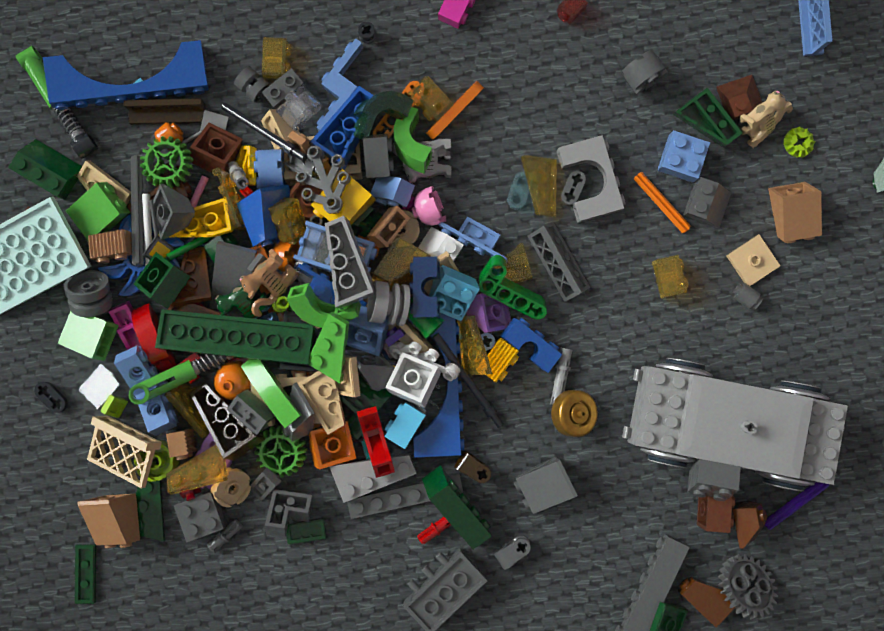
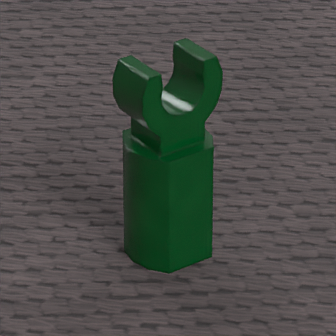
[359,212,383,237]

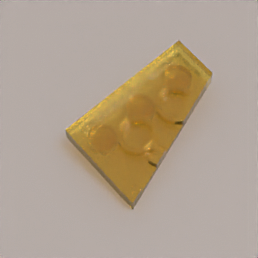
[521,155,557,217]
[457,315,493,375]

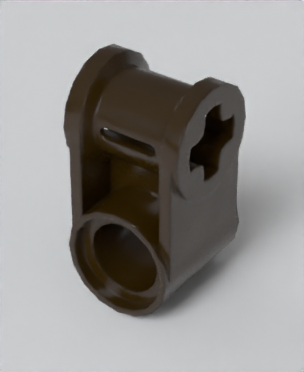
[454,450,491,483]

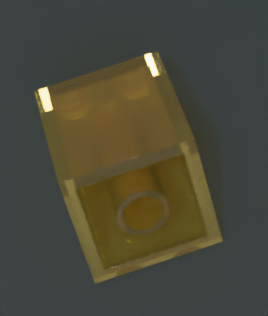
[372,236,431,290]

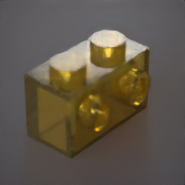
[408,76,454,121]
[268,198,306,244]
[652,255,689,298]

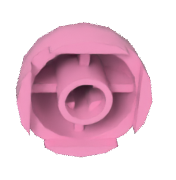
[412,186,446,226]

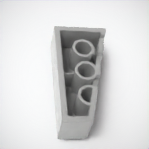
[325,216,376,309]

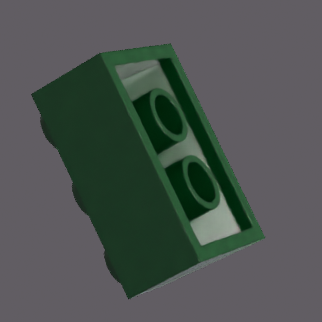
[8,139,82,200]

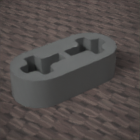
[560,170,586,206]

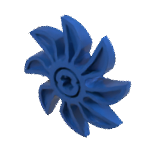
[98,214,185,296]

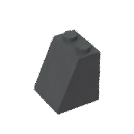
[514,457,578,514]

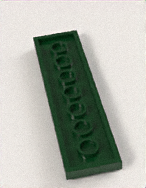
[155,309,315,365]

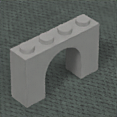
[556,135,625,223]

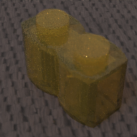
[262,37,291,79]

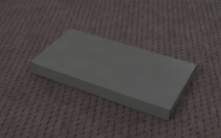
[209,241,257,318]

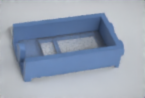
[293,221,377,274]

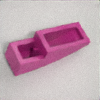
[109,300,141,350]

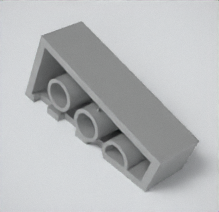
[330,454,417,503]

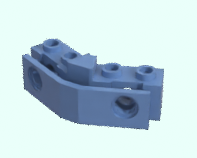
[114,346,179,436]

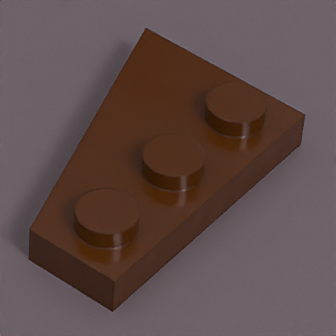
[172,247,212,307]

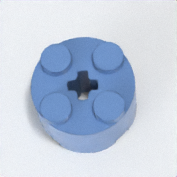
[254,149,286,189]

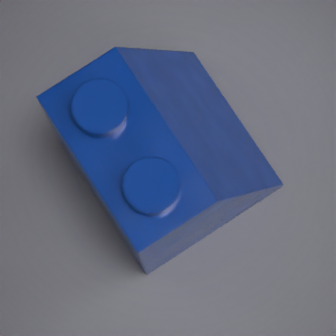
[237,185,293,248]

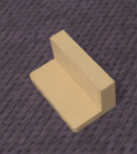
[261,109,300,151]

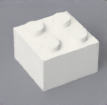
[385,352,441,408]

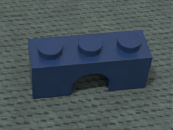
[410,256,440,319]

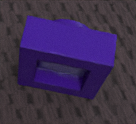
[384,327,406,346]

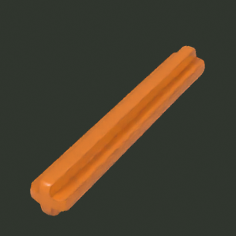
[634,172,691,233]

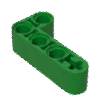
[479,255,547,320]

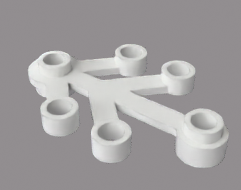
[389,342,460,381]

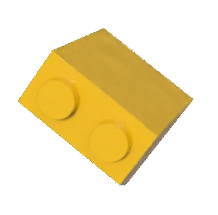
[311,169,376,225]

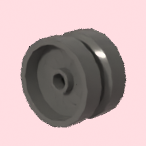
[64,270,113,317]

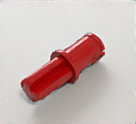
[417,516,451,544]

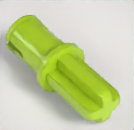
[272,296,289,313]

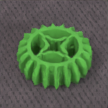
[140,136,194,188]
[254,425,307,477]

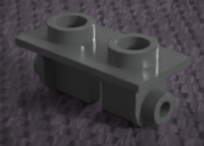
[283,155,319,179]

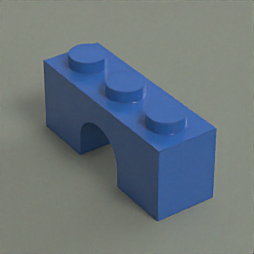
[500,318,562,373]

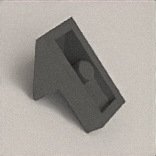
[250,468,282,502]

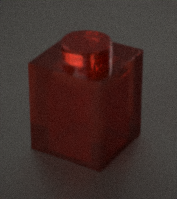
[557,0,588,24]

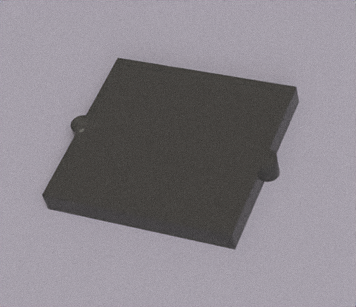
[79,364,122,410]

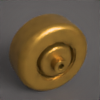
[551,390,598,437]

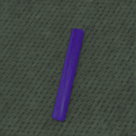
[765,482,829,530]

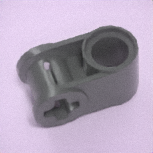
[493,535,530,570]

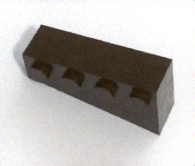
[189,382,265,461]

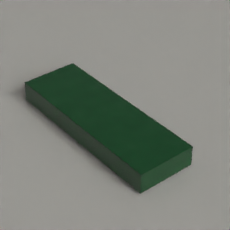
[75,544,96,604]

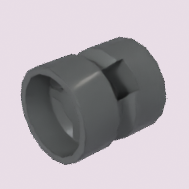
[234,66,270,103]

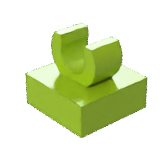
[101,394,128,418]

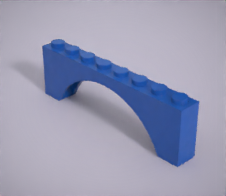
[43,40,209,110]
[409,313,464,457]

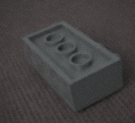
[403,548,487,631]

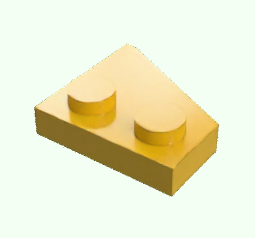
[231,146,257,185]

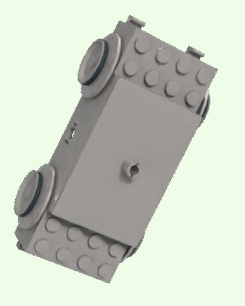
[622,358,848,491]

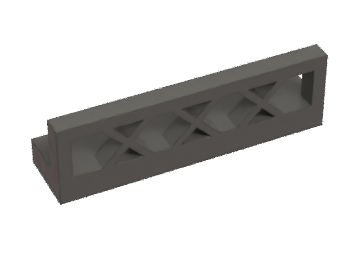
[528,222,590,302]

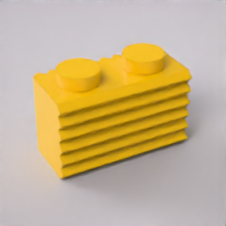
[477,338,519,382]

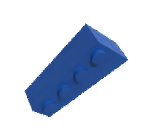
[310,86,376,171]

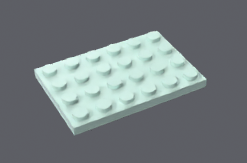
[0,197,91,315]

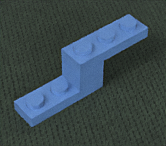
[316,39,363,132]

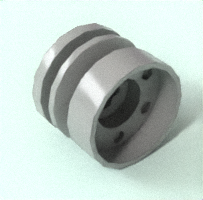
[367,281,410,326]

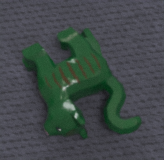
[215,285,272,319]

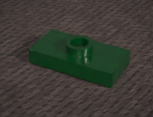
[286,518,327,544]

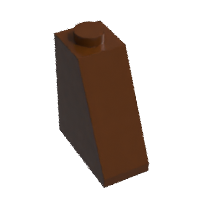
[678,577,735,628]

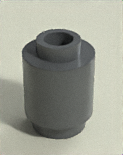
[733,283,763,310]

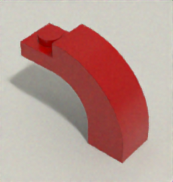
[131,303,178,373]
[357,406,395,478]

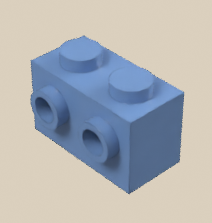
[370,176,415,207]

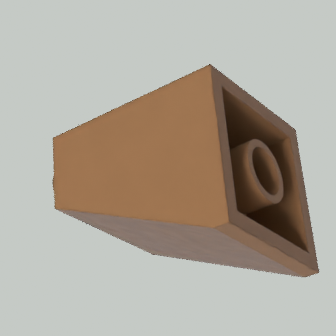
[768,182,822,243]
[78,493,140,548]

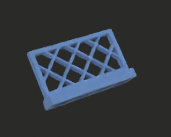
[798,0,832,56]

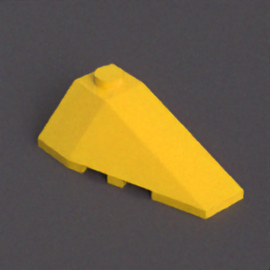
[158,198,238,237]

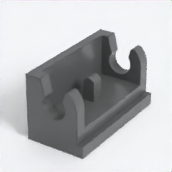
[227,389,275,435]

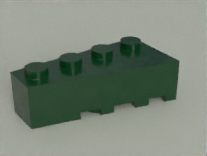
[422,465,492,550]

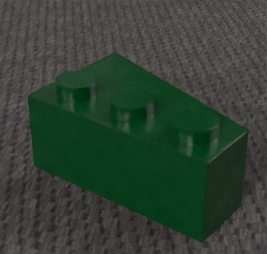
[674,88,742,148]

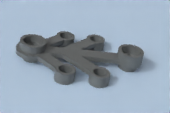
[296,146,351,214]

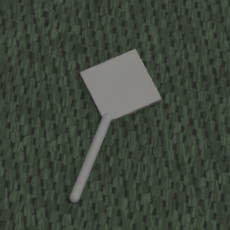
[181,110,229,144]

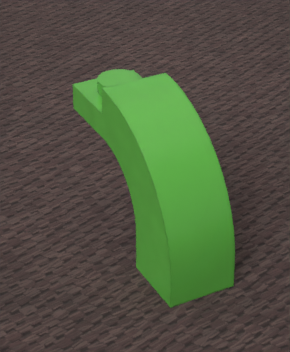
[394,107,432,174]
[287,283,361,328]

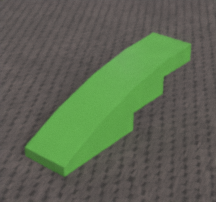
[241,359,302,428]

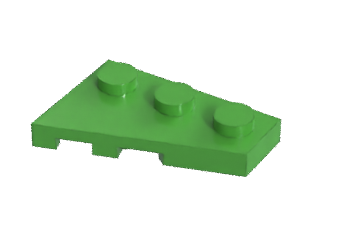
[310,312,349,383]

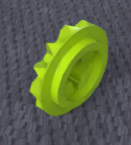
[784,127,816,158]

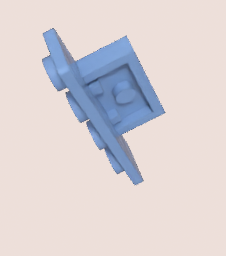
[439,217,508,263]

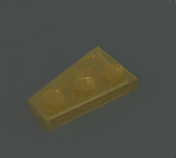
[212,167,246,231]
[164,382,210,438]
[166,445,228,495]

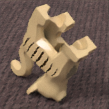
[740,91,793,148]

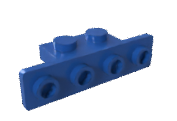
[294,263,367,307]

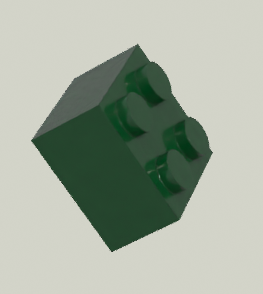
[133,252,191,309]

